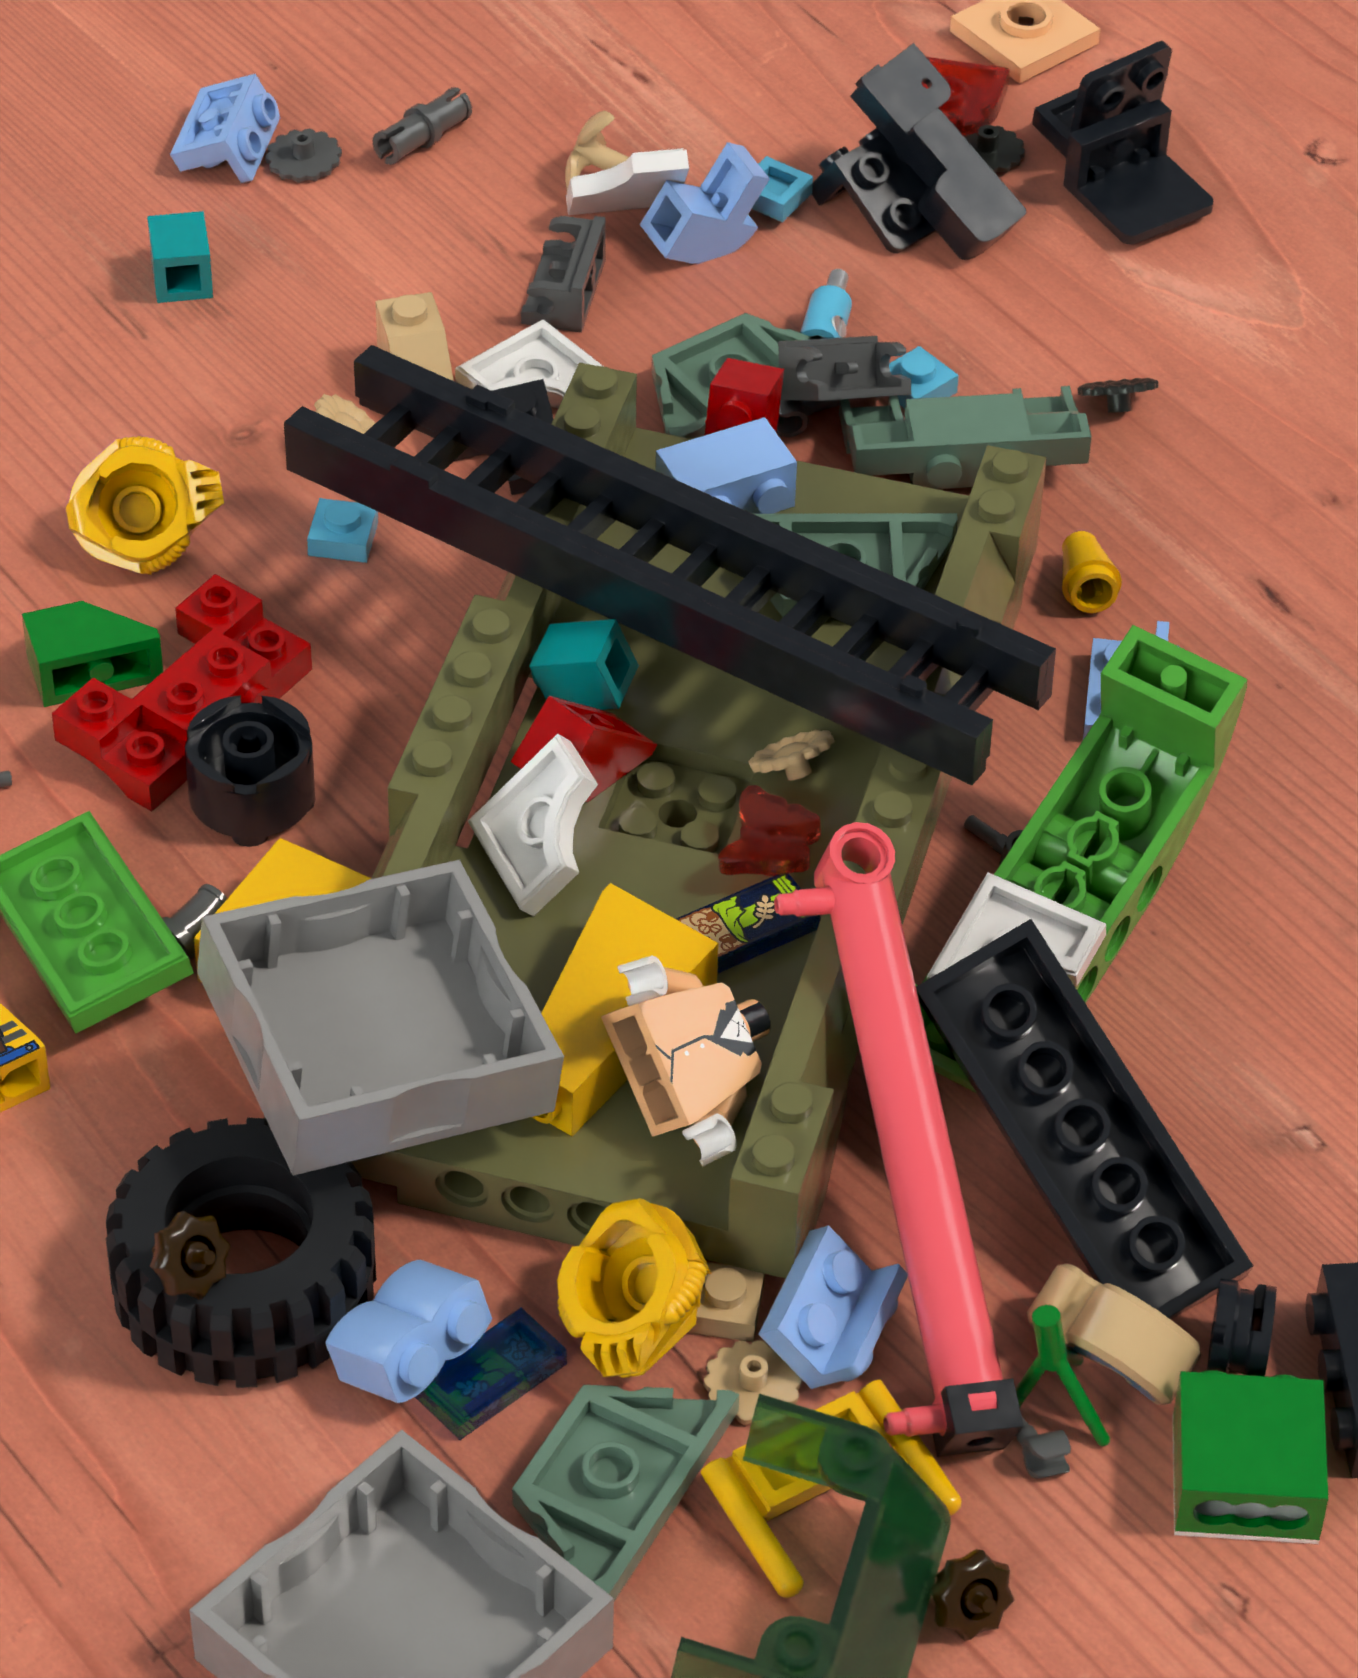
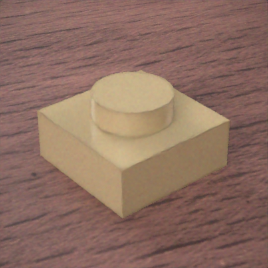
[688,1262,765,1342]

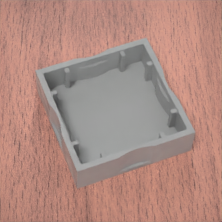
[197,860,564,1176]
[189,1429,614,1678]

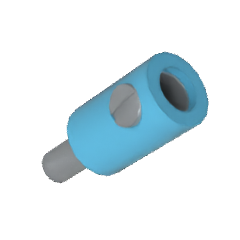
[800,269,852,339]

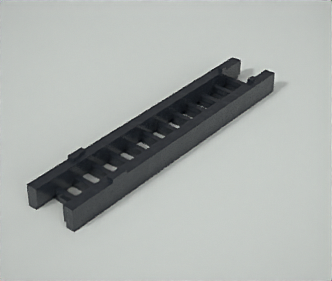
[284,345,1056,785]

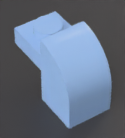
[640,142,770,264]

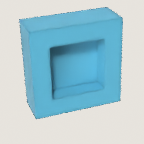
[752,156,813,222]
[888,346,959,409]
[307,498,378,563]

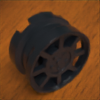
[1207,1278,1277,1376]

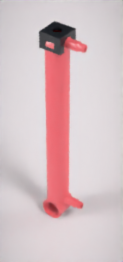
[774,822,1024,1457]

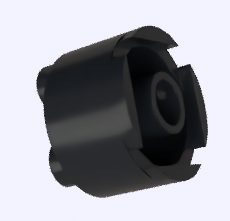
[185,695,316,847]

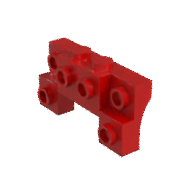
[52,574,312,812]

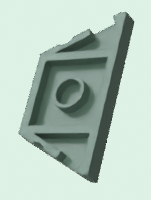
[652,313,810,439]
[754,513,958,617]
[512,1385,740,1601]

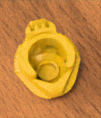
[66,436,224,575]
[556,1198,712,1378]

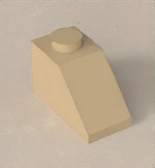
[375,292,454,381]

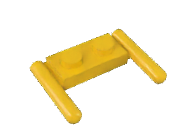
[700,1380,962,1598]

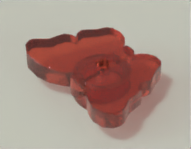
[718,785,821,876]

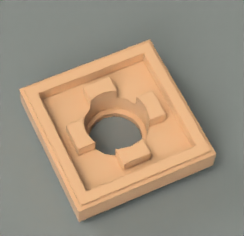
[950,0,1100,83]

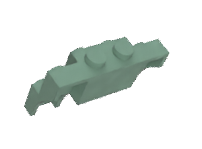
[839,386,1092,489]

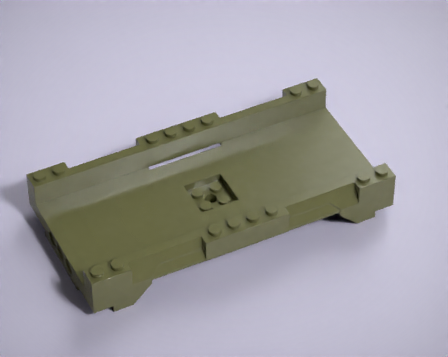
[264,362,1047,1279]

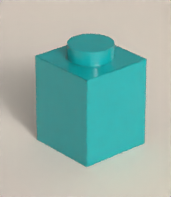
[147,211,213,303]
[529,619,639,710]

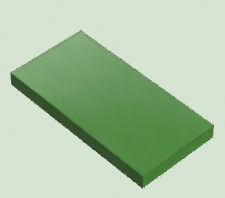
[0,811,194,1034]

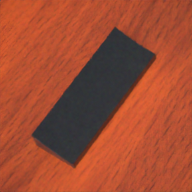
[916,919,1253,1320]

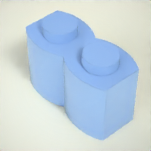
[325,1259,492,1403]

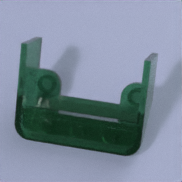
[671,1393,951,1678]

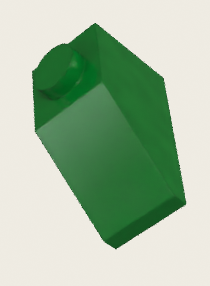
[22,601,163,707]

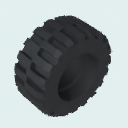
[106,1117,376,1388]

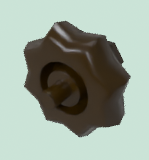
[150,1211,231,1300]
[930,1549,1014,1641]

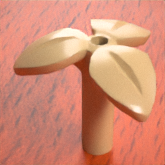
[565,111,629,190]

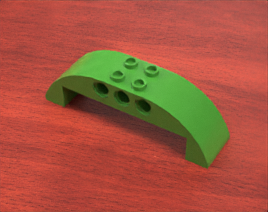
[915,625,1248,1093]

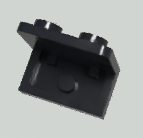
[1032,41,1172,157]
[1063,99,1214,244]
[812,128,936,253]

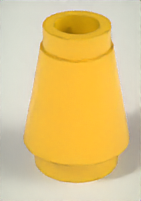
[1062,531,1122,613]

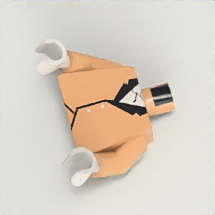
[601,955,771,1167]

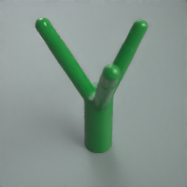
[1015,1305,1110,1447]

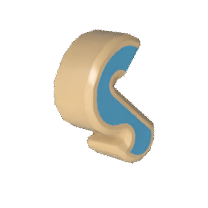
[1027,1263,1201,1405]

